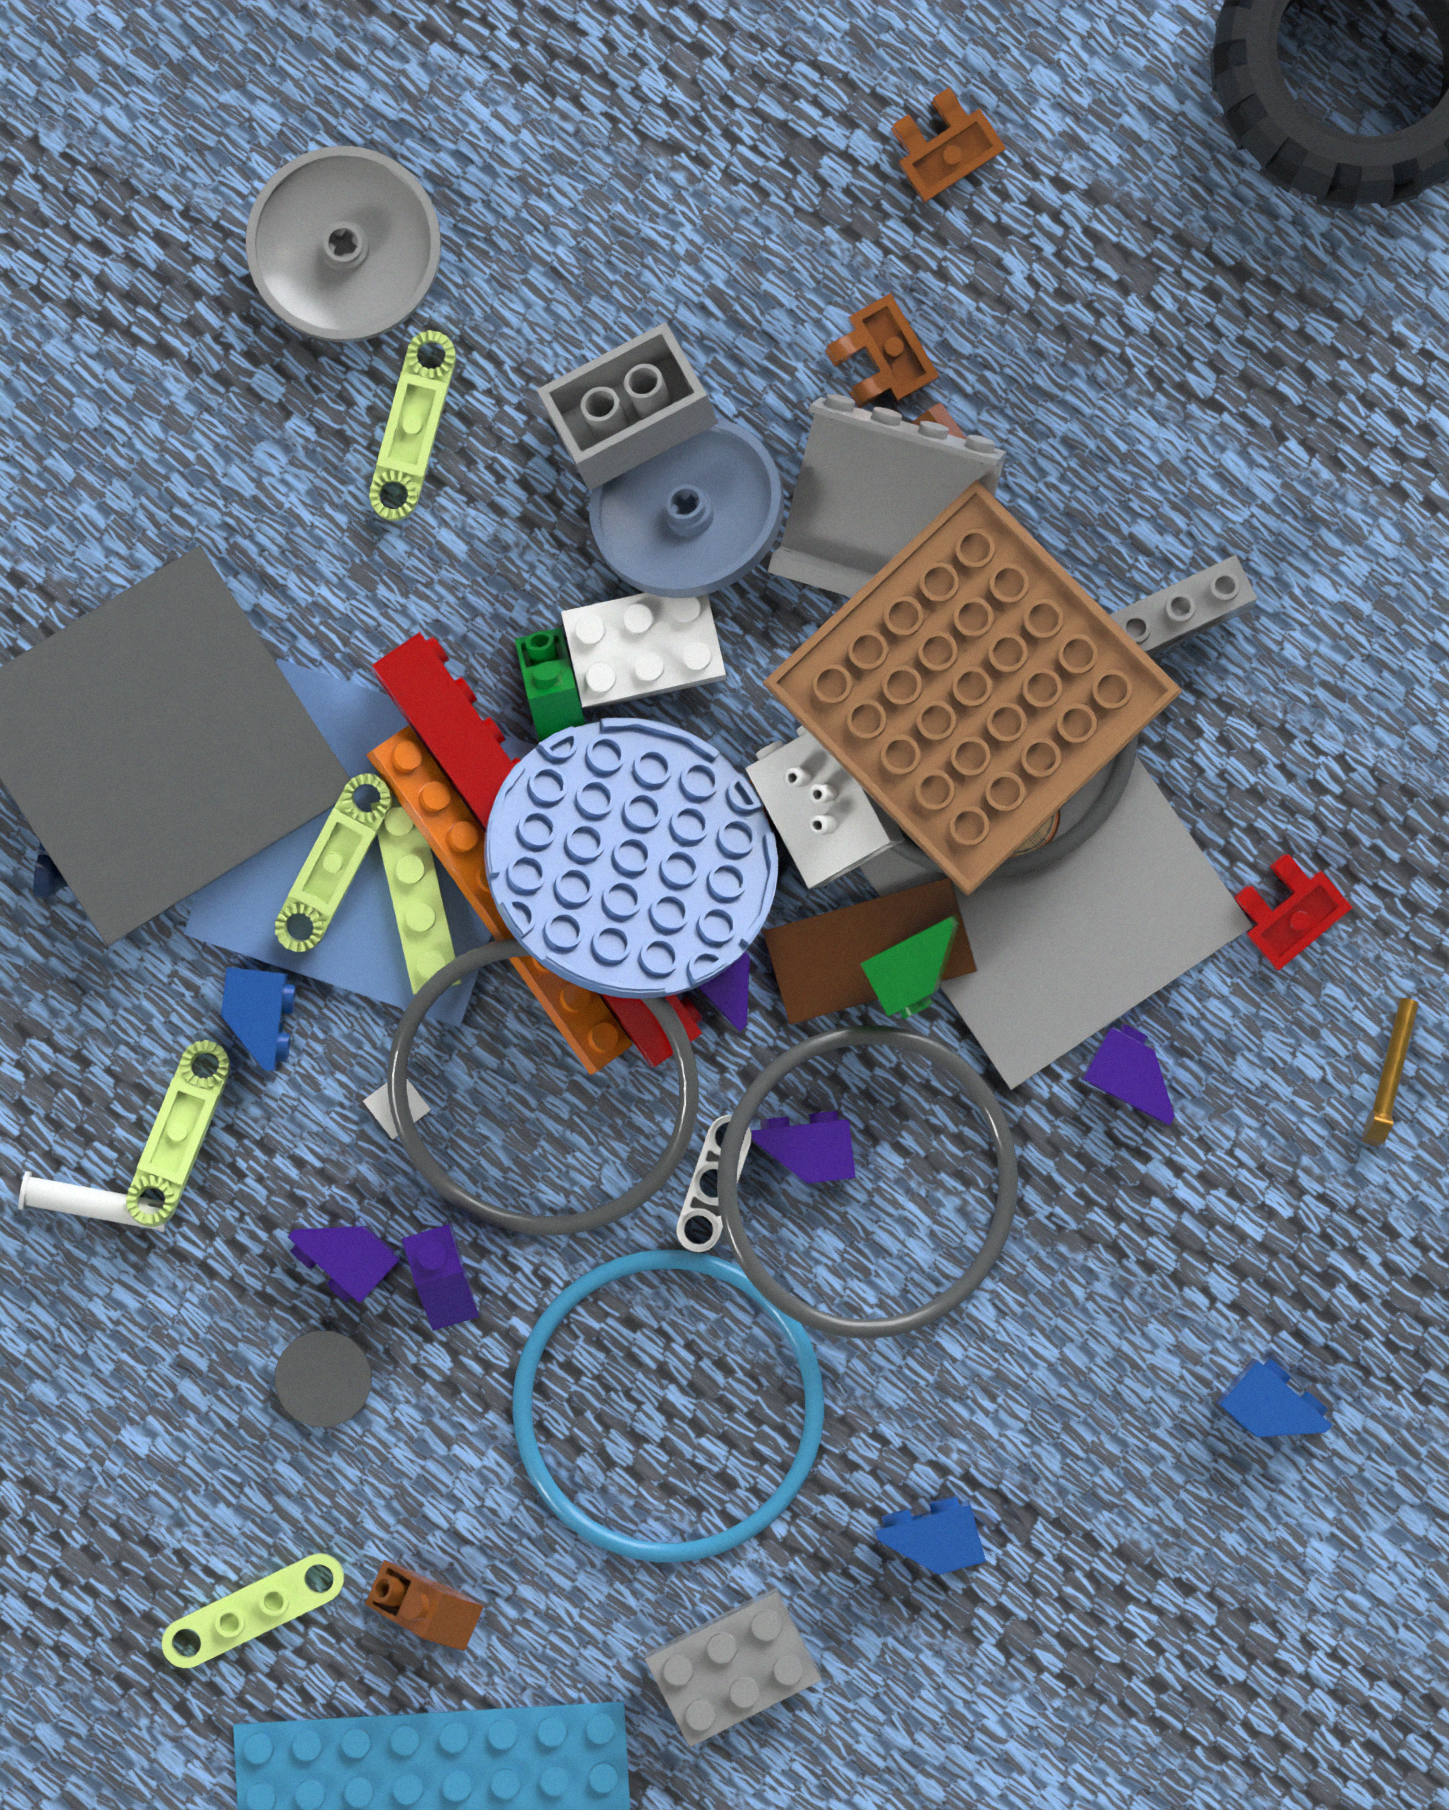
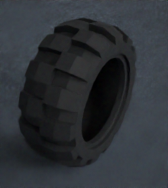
[1210,0,1449,210]

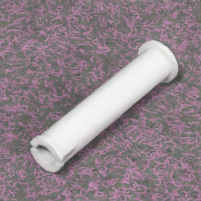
[18,1171,167,1232]

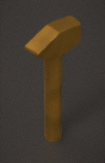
[1362,998,1419,1146]

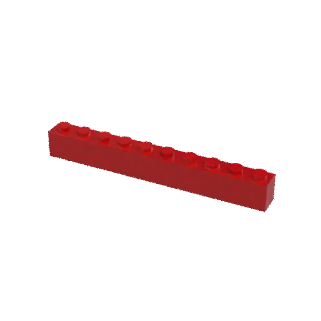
[370,632,703,1068]

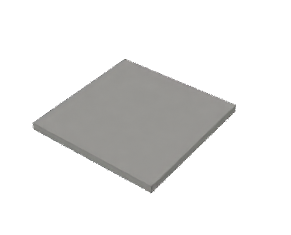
[859,755,1253,1090]

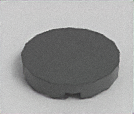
[275,1330,372,1427]

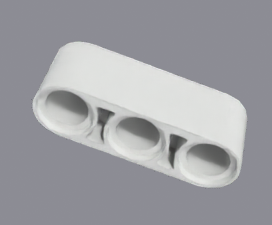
[676,1115,751,1252]

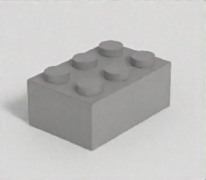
[537,322,719,491]
[645,1587,822,1748]

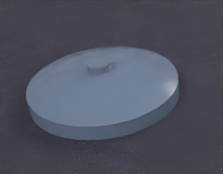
[589,418,784,598]

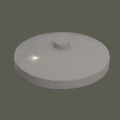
[246,146,441,342]

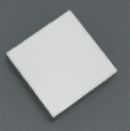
[363,1078,432,1140]

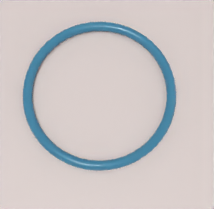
[512,1250,824,1562]

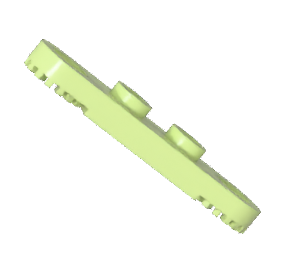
[369,330,456,521]
[275,773,393,952]
[126,1040,231,1227]
[162,1553,344,1668]

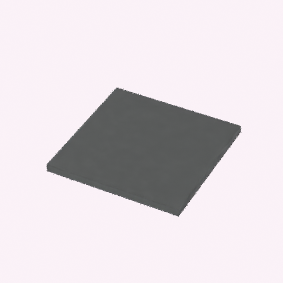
[0,545,357,947]

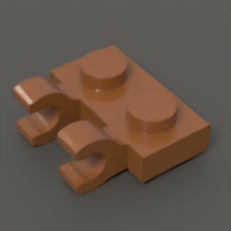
[891,88,1006,204]
[825,293,939,409]

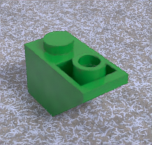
[515,627,585,742]

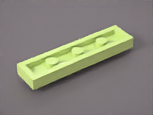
[371,798,462,995]

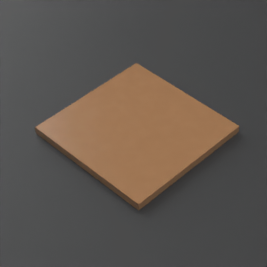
[762,479,1183,897]

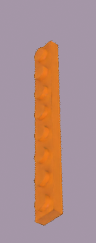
[366,725,633,1075]

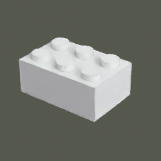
[561,593,726,711]

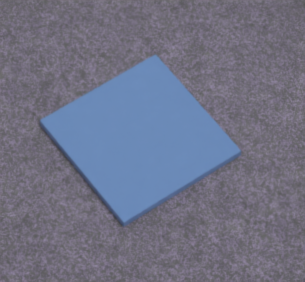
[183,658,537,1028]

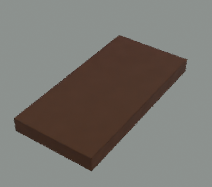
[763,878,978,1025]

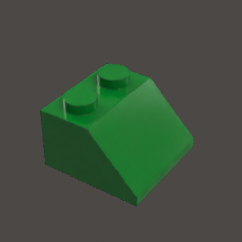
[861,914,959,1020]

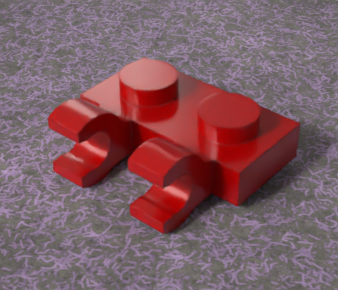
[1233,854,1353,971]

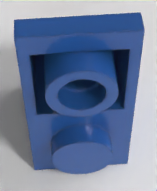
[221,967,296,1071]
[1215,1358,1332,1437]
[874,1496,986,1575]

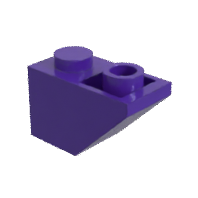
[751,1111,856,1184]
[288,1226,402,1303]

